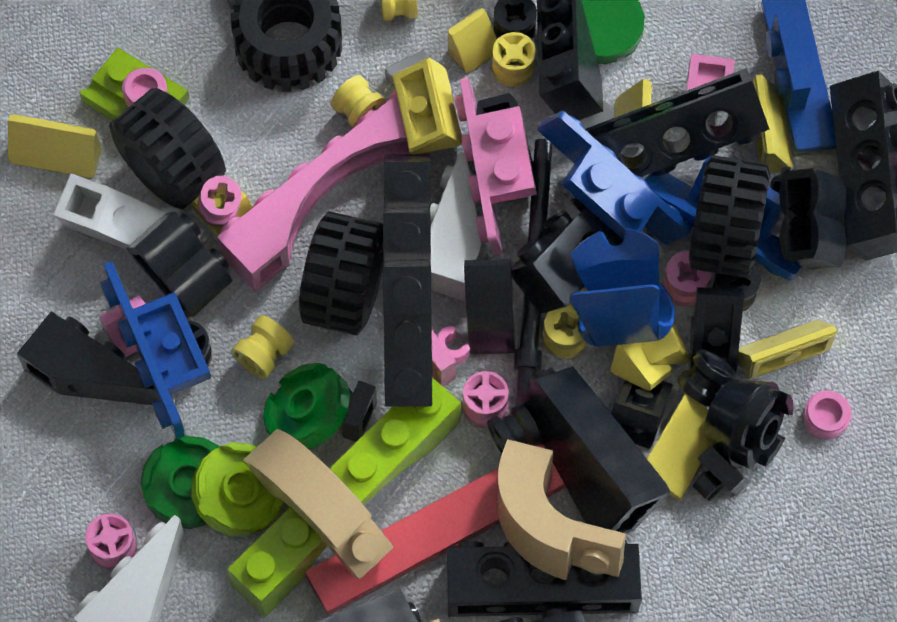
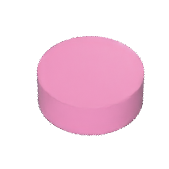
[122,68,168,107]
[803,391,851,439]

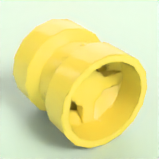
[231,315,295,380]

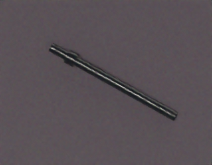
[514,139,553,405]

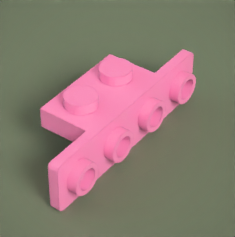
[455,77,537,256]

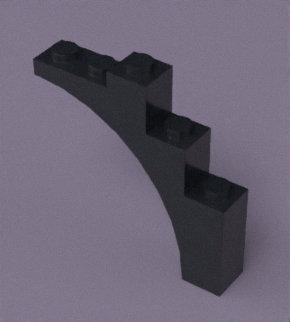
[383,154,432,407]

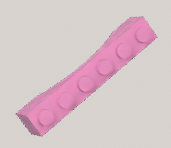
[217,90,429,292]

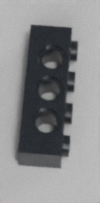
[585,68,770,177]
[830,70,897,261]
[447,540,642,617]

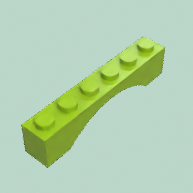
[227,377,461,617]

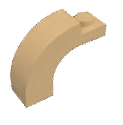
[242,429,394,580]
[497,439,626,580]

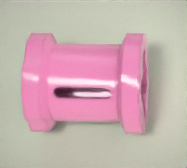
[198,176,242,226]

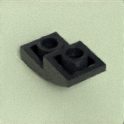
[464,259,516,354]

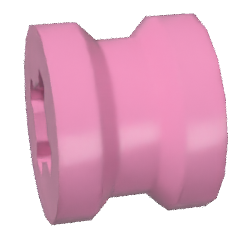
[663,251,711,307]
[462,371,509,427]
[85,513,137,570]

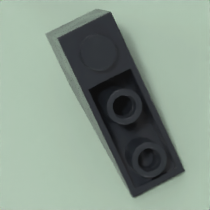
[537,0,604,120]
[17,311,159,405]

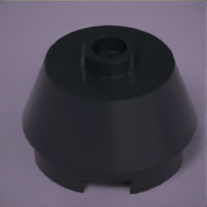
[704,379,794,471]

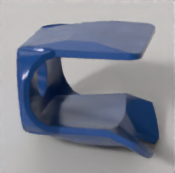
[570,228,675,347]

